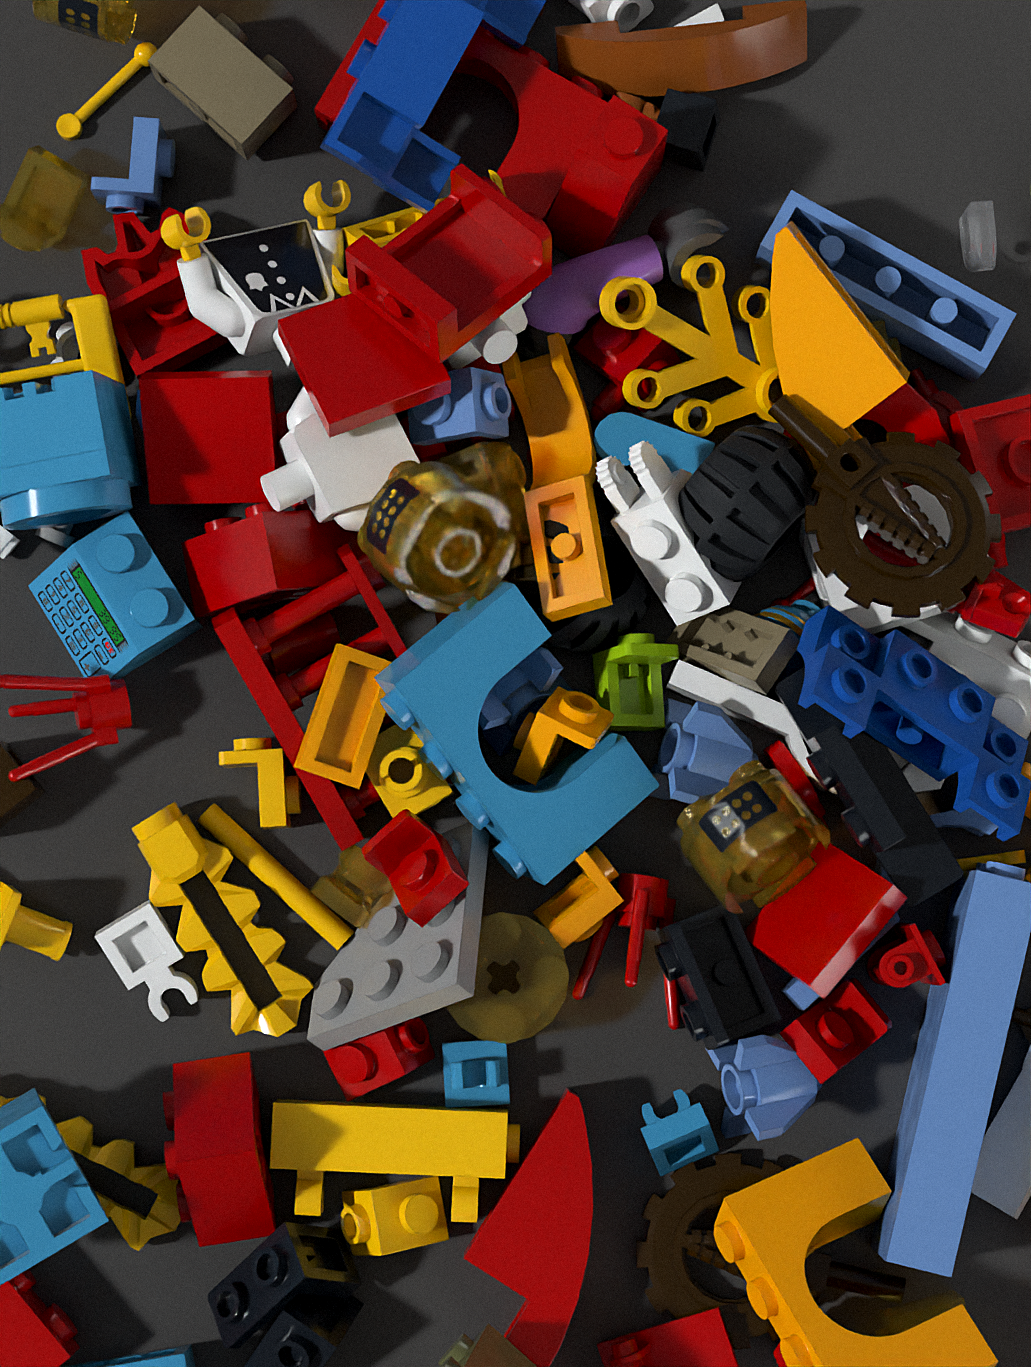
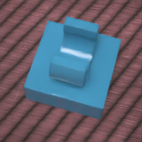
[442,1038,510,1108]
[640,1089,719,1176]

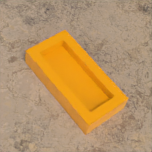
[294,643,392,789]

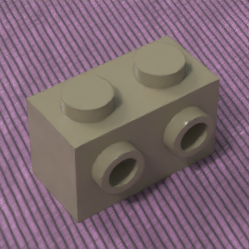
[148,5,298,161]

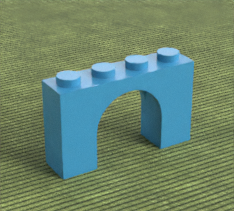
[374,579,660,886]

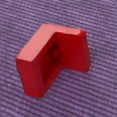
[573,303,682,413]
[322,1017,435,1102]

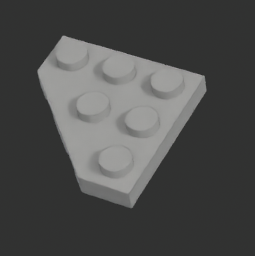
[307,822,490,1051]

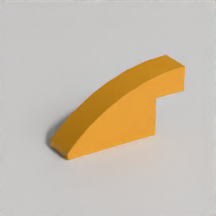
[770,221,910,473]

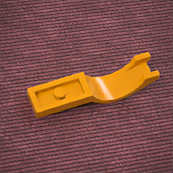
[502,332,613,622]

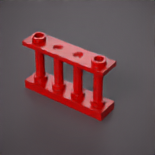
[211,543,407,851]

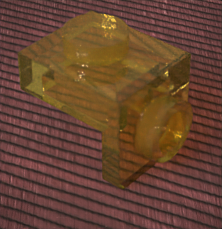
[0,145,92,252]

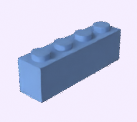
[754,190,1017,383]

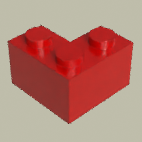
[181,502,367,617]
[163,1052,276,1247]

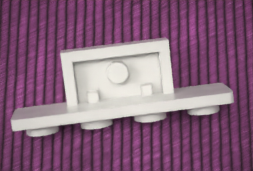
[901,611,1031,739]

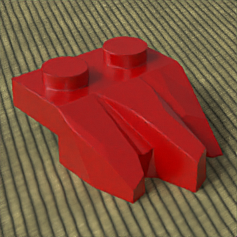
[81,207,229,379]

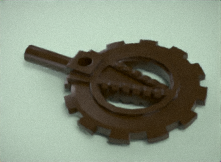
[768,394,1002,618]
[636,1153,906,1350]

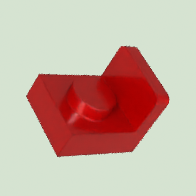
[361,809,470,928]
[779,977,892,1084]

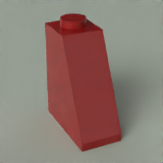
[545,95,668,259]

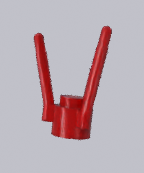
[0,674,132,782]
[572,873,681,1030]

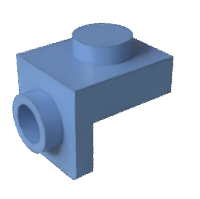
[91,117,176,216]
[407,367,511,446]

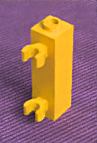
[270,1099,520,1223]

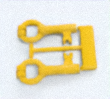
[0,294,131,418]

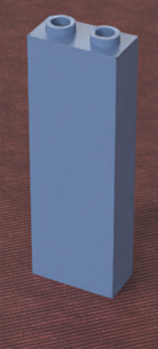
[870,861,1031,1277]

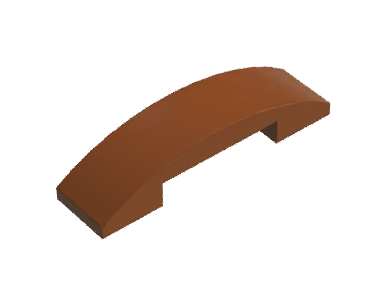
[555,0,807,97]

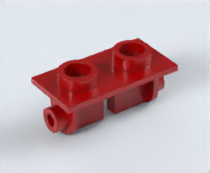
[867,923,947,988]

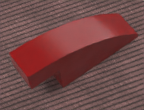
[463,1087,593,1367]

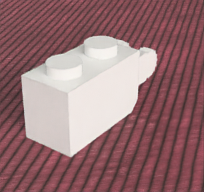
[595,441,742,626]

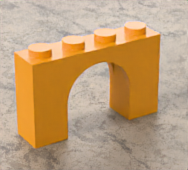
[714,1137,998,1367]

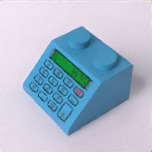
[28,510,203,680]

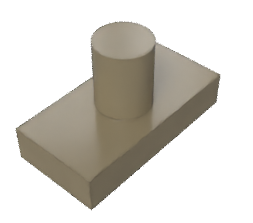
[665,606,799,695]

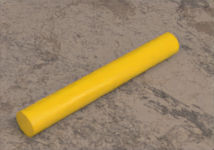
[197,803,354,951]

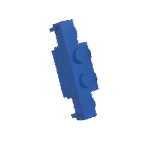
[320,0,547,214]
[797,605,1031,842]

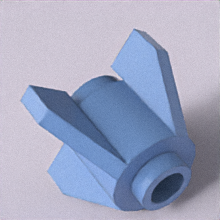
[478,646,573,756]
[649,698,758,805]
[705,1035,822,1141]

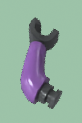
[521,202,729,360]

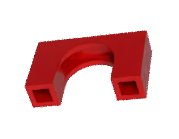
[314,0,608,223]

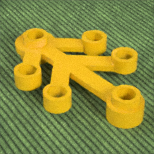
[599,255,783,438]

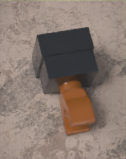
[616,88,721,172]

